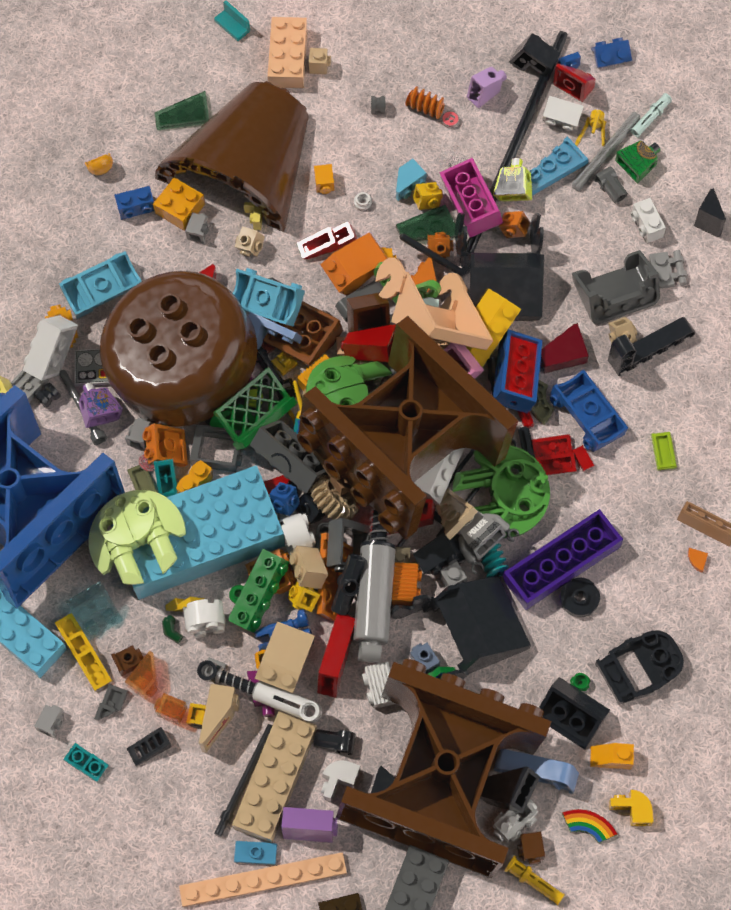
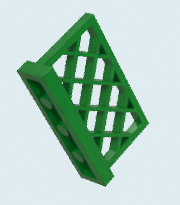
[213,367,298,450]

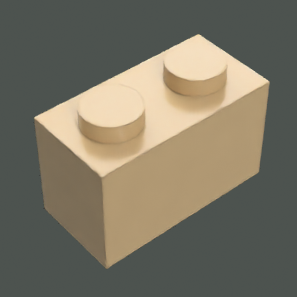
[290,546,328,589]

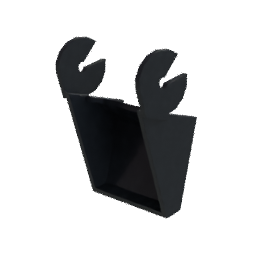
[455,213,544,321]
[391,576,531,679]

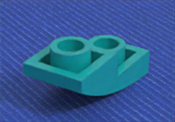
[63,743,109,782]

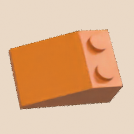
[320,233,388,296]

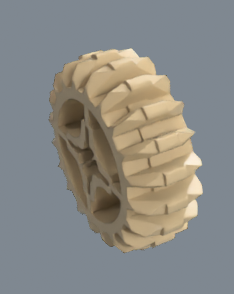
[310,475,359,520]

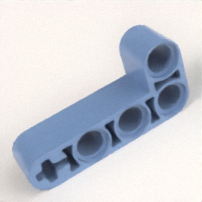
[494,749,579,794]

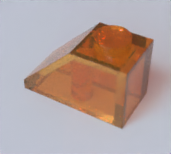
[125,651,158,700]

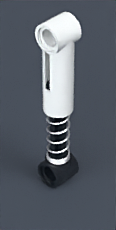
[197,660,322,723]

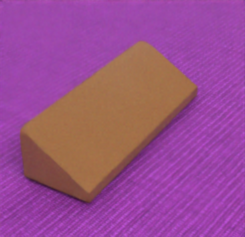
[677,501,731,547]

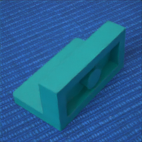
[214,0,250,41]

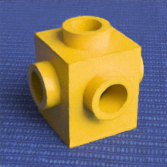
[413,182,443,210]
[288,581,320,612]

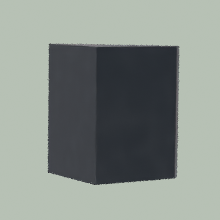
[694,188,726,237]

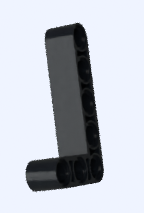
[608,317,695,376]

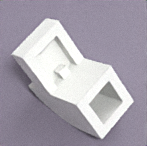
[321,760,361,802]

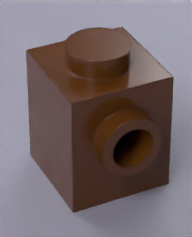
[517,831,545,865]

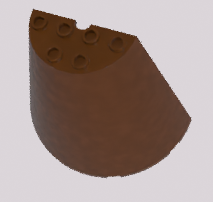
[155,81,309,232]

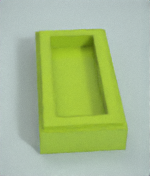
[651,432,677,471]

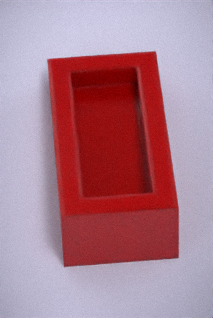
[572,445,594,471]

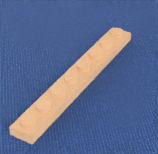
[179,852,347,907]

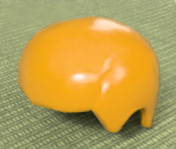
[85,153,113,176]

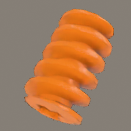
[405,86,445,120]

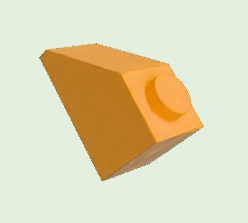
[590,743,634,770]

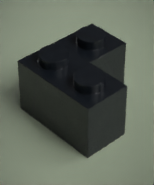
[509,33,561,76]
[413,533,466,575]

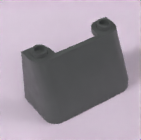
[572,250,660,324]

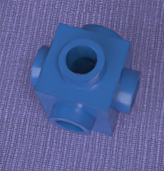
[269,482,300,516]

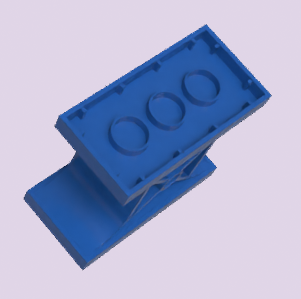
[0,385,125,609]

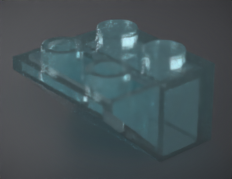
[65,581,123,641]

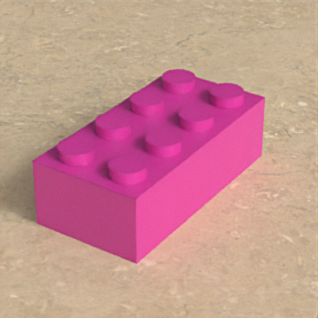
[439,158,503,238]

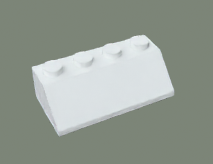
[414,448,464,505]

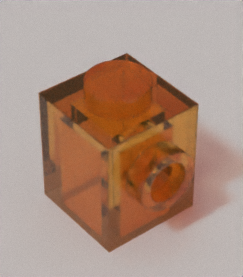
[154,693,188,725]

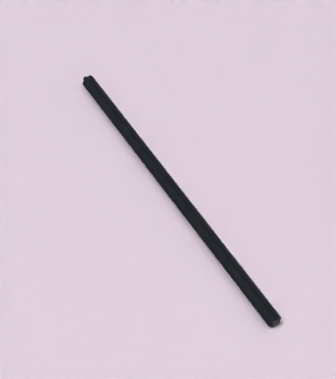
[460,31,568,263]

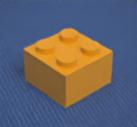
[153,177,205,231]

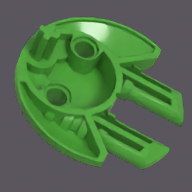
[306,356,392,405]
[452,445,550,538]

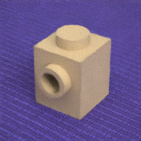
[309,48,331,74]

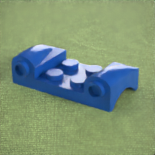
[550,370,628,452]

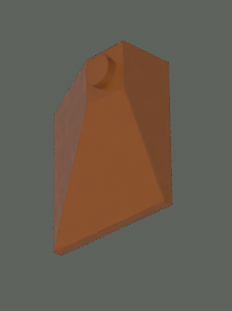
[263,301,343,366]

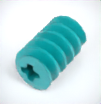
[481,543,509,578]

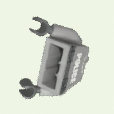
[458,512,519,574]

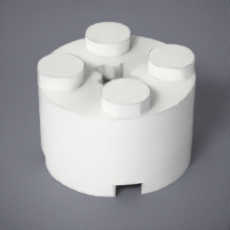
[279,513,316,555]
[183,599,225,638]

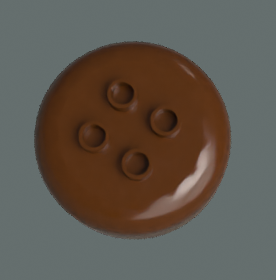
[100,271,257,427]

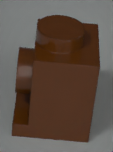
[111,645,144,677]

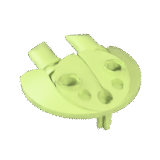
[89,490,186,585]

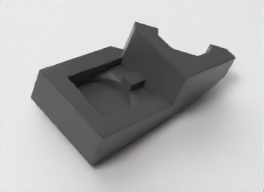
[94,684,129,720]

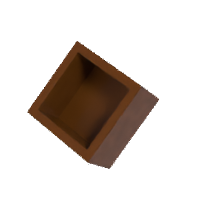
[347,292,390,332]

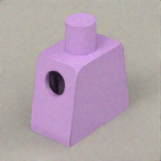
[467,67,507,109]

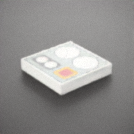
[75,349,110,387]

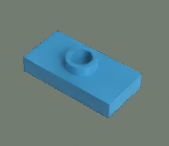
[234,841,277,865]

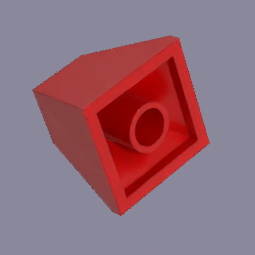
[553,64,596,102]

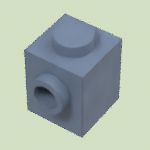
[410,642,440,674]

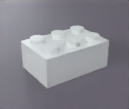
[23,315,78,381]

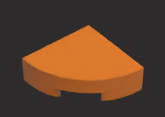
[688,548,708,573]

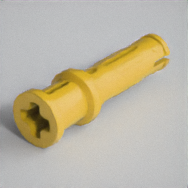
[504,855,565,905]

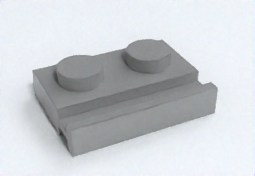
[11,370,49,403]

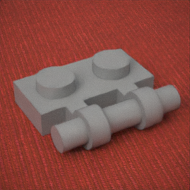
[649,250,687,289]

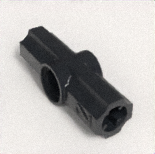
[331,554,366,615]

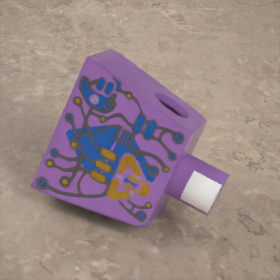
[79,383,123,428]

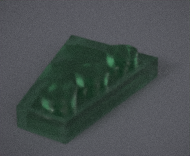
[155,91,209,130]
[396,204,456,243]

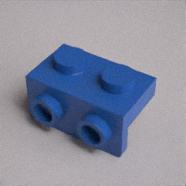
[591,37,632,68]

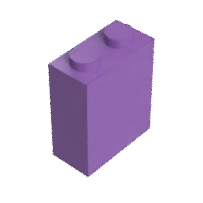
[281,807,338,843]

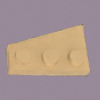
[435,488,478,540]

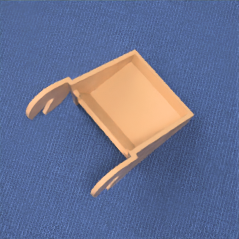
[375,258,493,350]

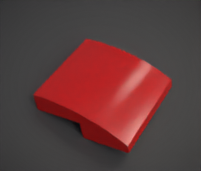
[532,434,577,476]

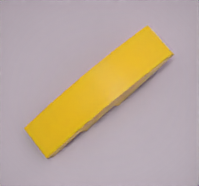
[55,613,112,691]

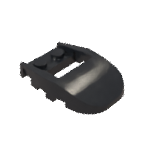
[595,630,684,705]

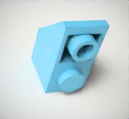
[396,158,427,201]

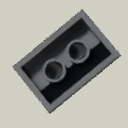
[539,677,610,750]

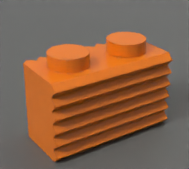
[392,562,422,606]

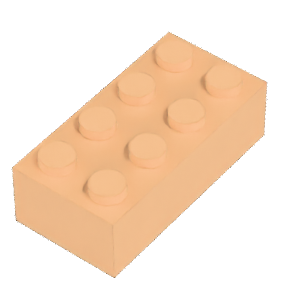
[267,17,307,88]

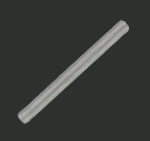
[572,112,640,191]

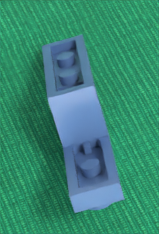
[248,312,303,349]

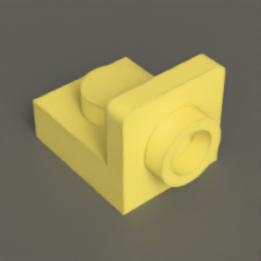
[244,201,263,230]

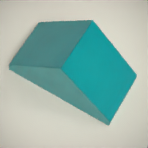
[154,459,178,497]

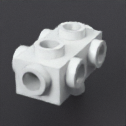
[493,799,538,843]

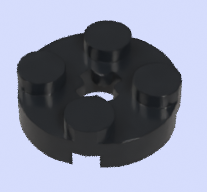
[560,577,600,617]

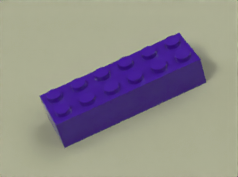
[503,509,623,610]

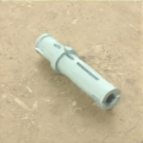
[630,93,672,138]

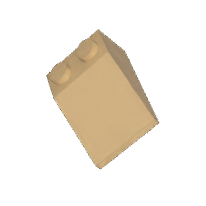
[255,622,315,693]

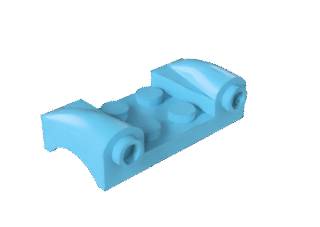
[59,251,142,319]
[233,268,305,327]

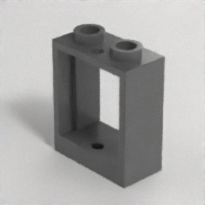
[190,425,242,472]
[327,518,371,573]

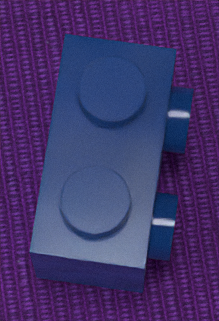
[114,186,154,220]

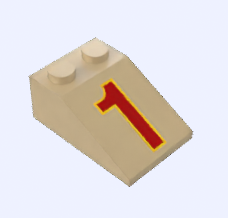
[199,684,240,753]

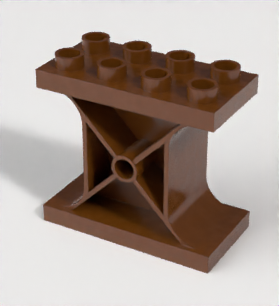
[297,316,519,540]
[336,659,552,878]

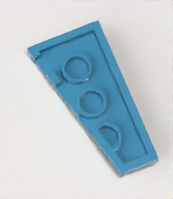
[529,136,588,196]

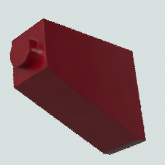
[540,323,589,374]

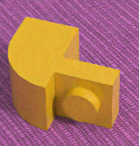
[609,790,653,826]

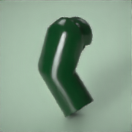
[162,615,183,644]

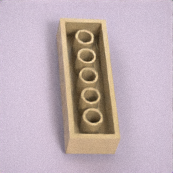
[232,711,317,843]

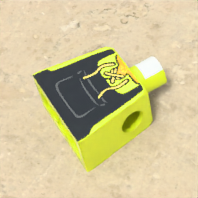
[493,158,532,201]

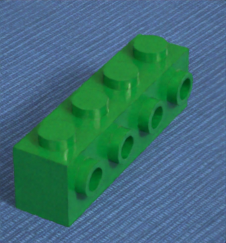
[228,549,289,633]

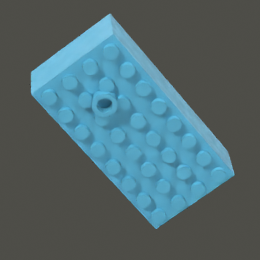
[111,465,286,600]

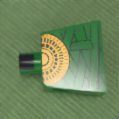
[615,140,661,184]

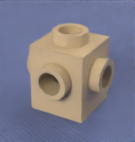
[234,226,265,257]
[608,317,637,343]

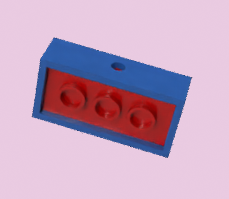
[493,329,543,413]

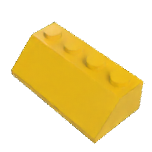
[466,288,521,367]

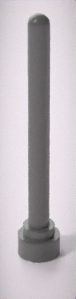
[59,370,107,445]

